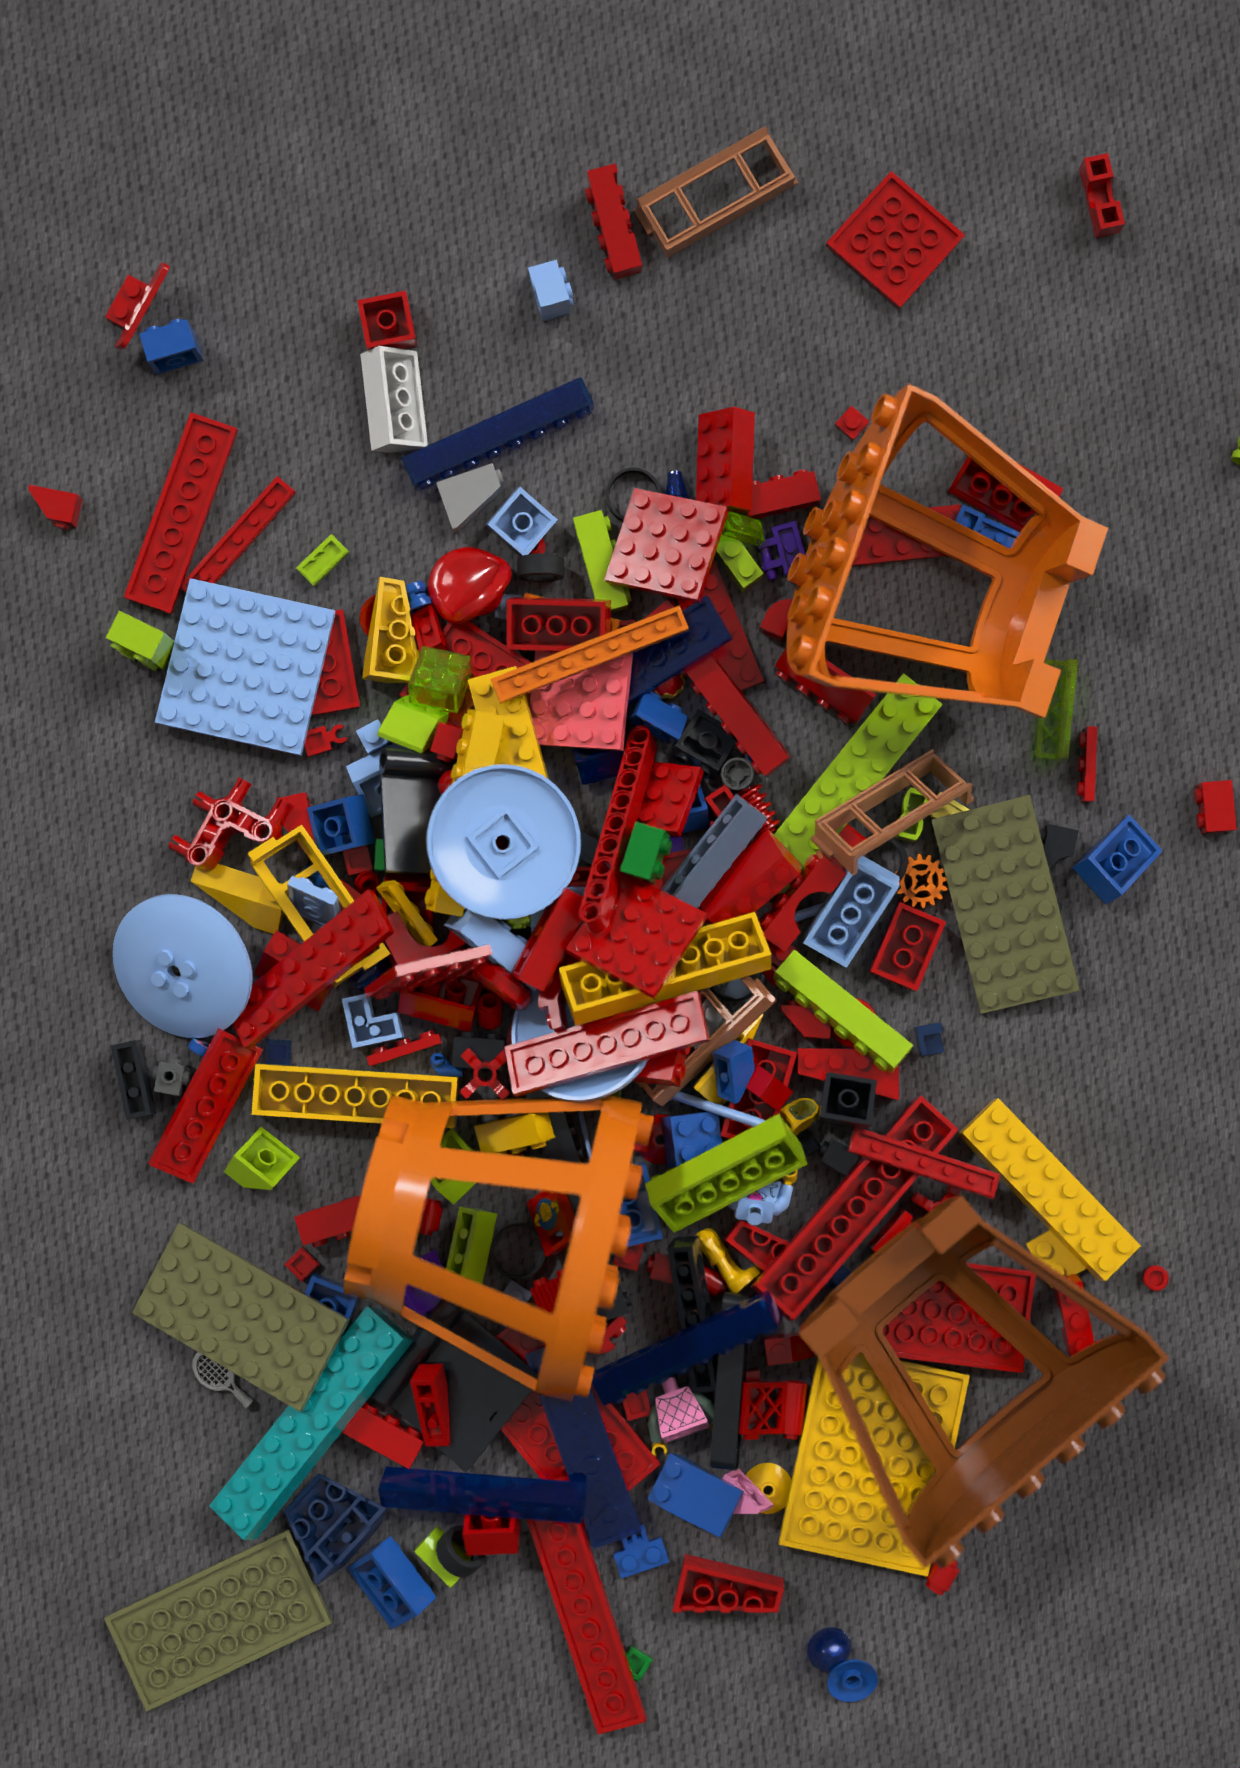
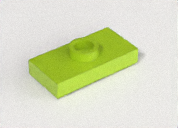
[296,534,349,587]

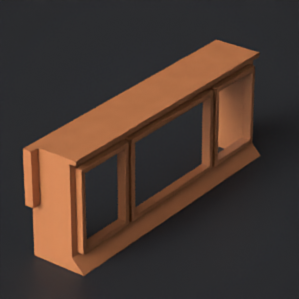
[633,126,798,258]
[811,749,974,876]
[636,976,777,1106]

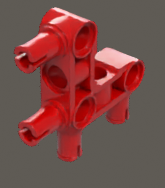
[168,777,292,872]

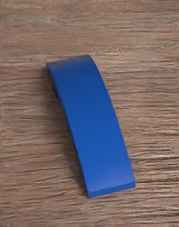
[955,504,1019,548]

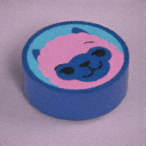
[188,1038,210,1057]

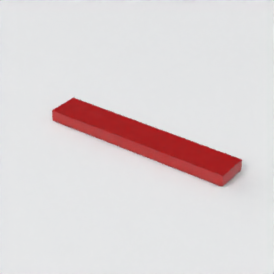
[181,476,297,592]
[847,1127,1000,1199]

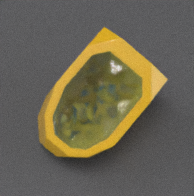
[780,1098,819,1136]

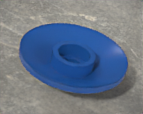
[827,1660,878,1702]

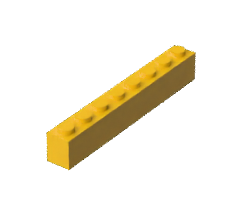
[425,709,504,917]

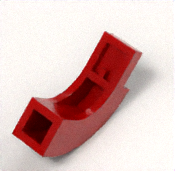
[538,954,582,1032]

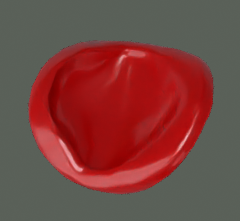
[428,547,512,624]

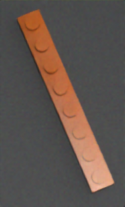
[491,606,689,704]

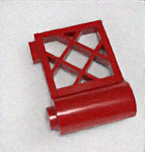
[739,1380,807,1440]

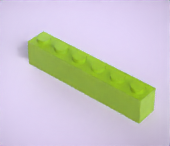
[773,950,913,1074]

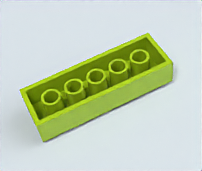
[645,1114,808,1233]

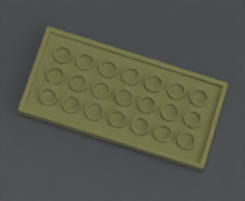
[932,795,1080,1014]
[132,1223,350,1411]
[104,1528,332,1712]

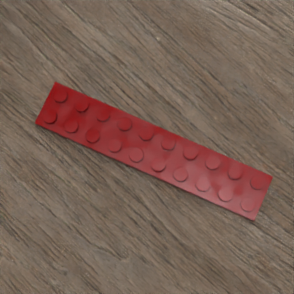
[517,1475,647,1735]

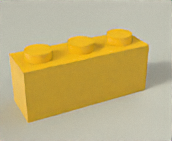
[474,1112,555,1155]

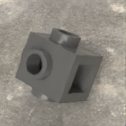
[153,1057,191,1096]

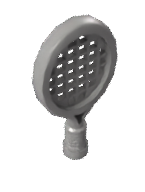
[192,1352,254,1409]

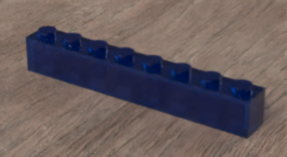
[401,377,594,490]
[591,1290,783,1406]
[378,1466,587,1524]

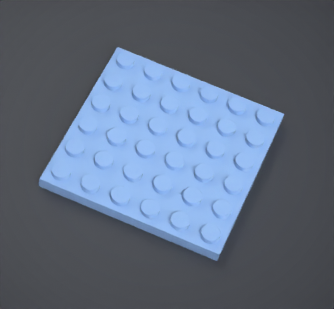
[155,578,336,756]

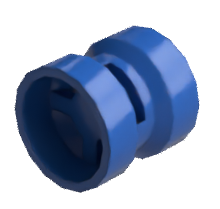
[405,580,432,614]

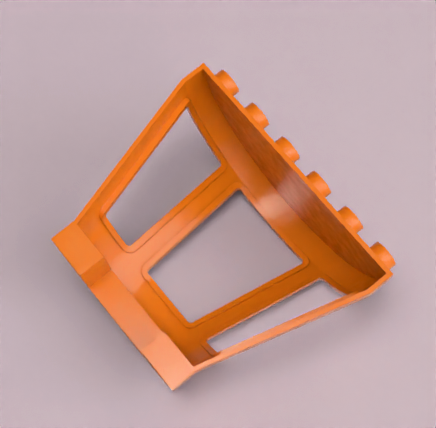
[786,384,1108,718]
[343,1095,654,1402]

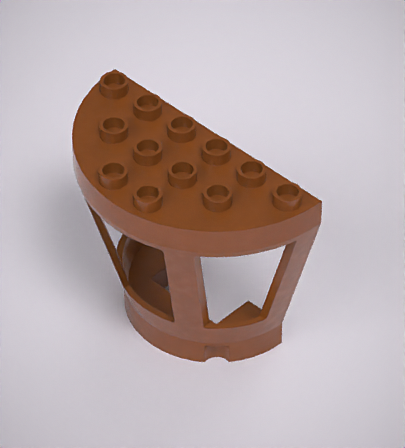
[799,1195,1169,1569]

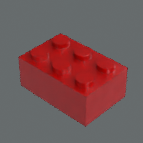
[868,902,946,992]

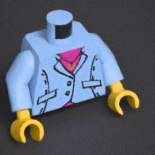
[728,1170,798,1225]

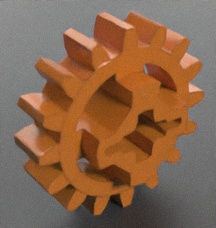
[894,854,948,909]

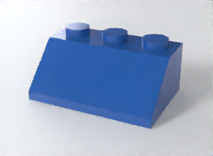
[346,1536,436,1629]

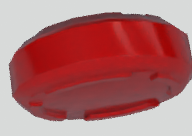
[470,958,533,1011]

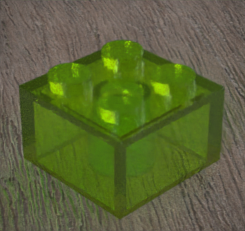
[408,646,471,713]

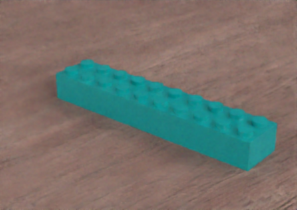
[209,1306,414,1540]

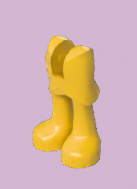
[695,1228,761,1293]

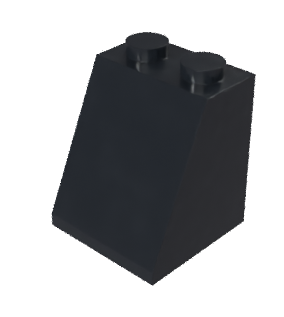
[817,1072,877,1130]

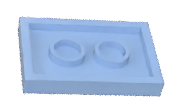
[287,876,339,926]

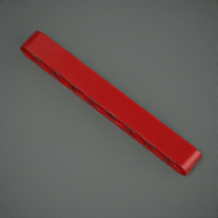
[579,725,657,934]

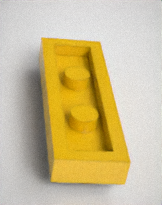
[377,880,438,946]

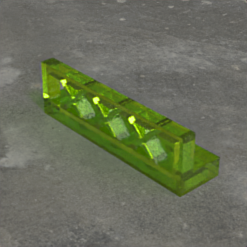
[1034,658,1078,761]

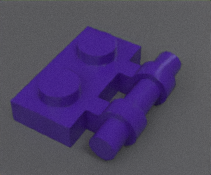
[755,521,805,581]

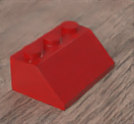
[254,930,334,1012]
[398,973,483,1032]

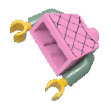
[647,1377,714,1457]

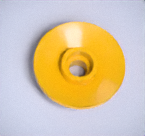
[746,1463,791,1514]

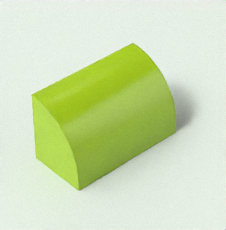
[414,1525,471,1588]

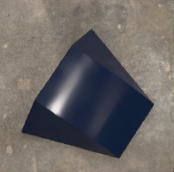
[284,1473,388,1585]

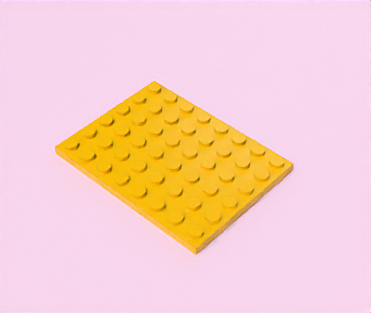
[778,1353,970,1576]

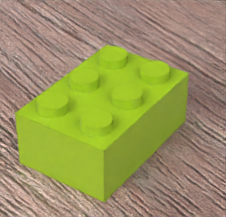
[106,611,174,672]

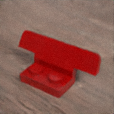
[105,262,170,350]

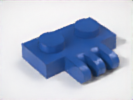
[613,1524,669,1579]

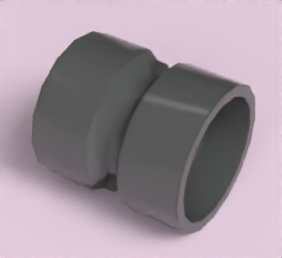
[721,757,754,793]

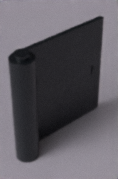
[379,747,457,875]
[371,1298,539,1472]

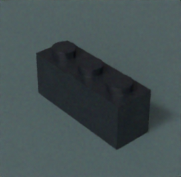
[111,1040,157,1120]

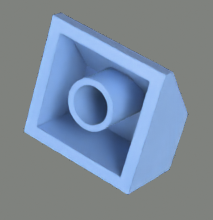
[486,487,558,556]

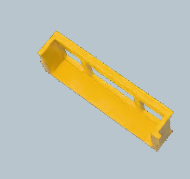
[248,825,390,987]

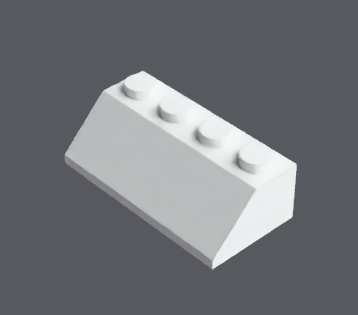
[360,346,428,453]

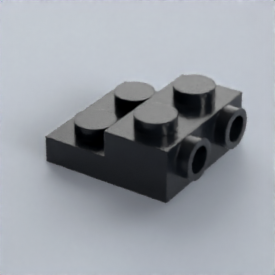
[671,709,737,779]

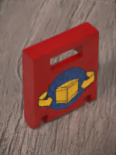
[527,1190,576,1257]

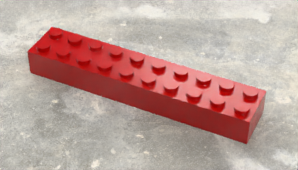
[751,1096,959,1321]

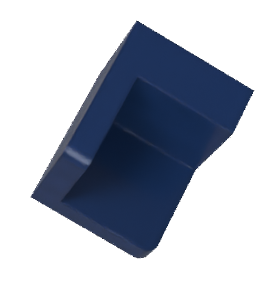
[914,1022,944,1057]

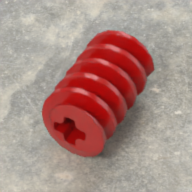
[734,784,780,840]

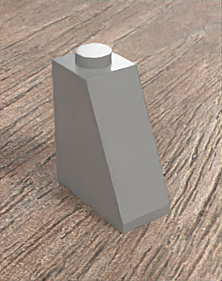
[436,463,504,534]

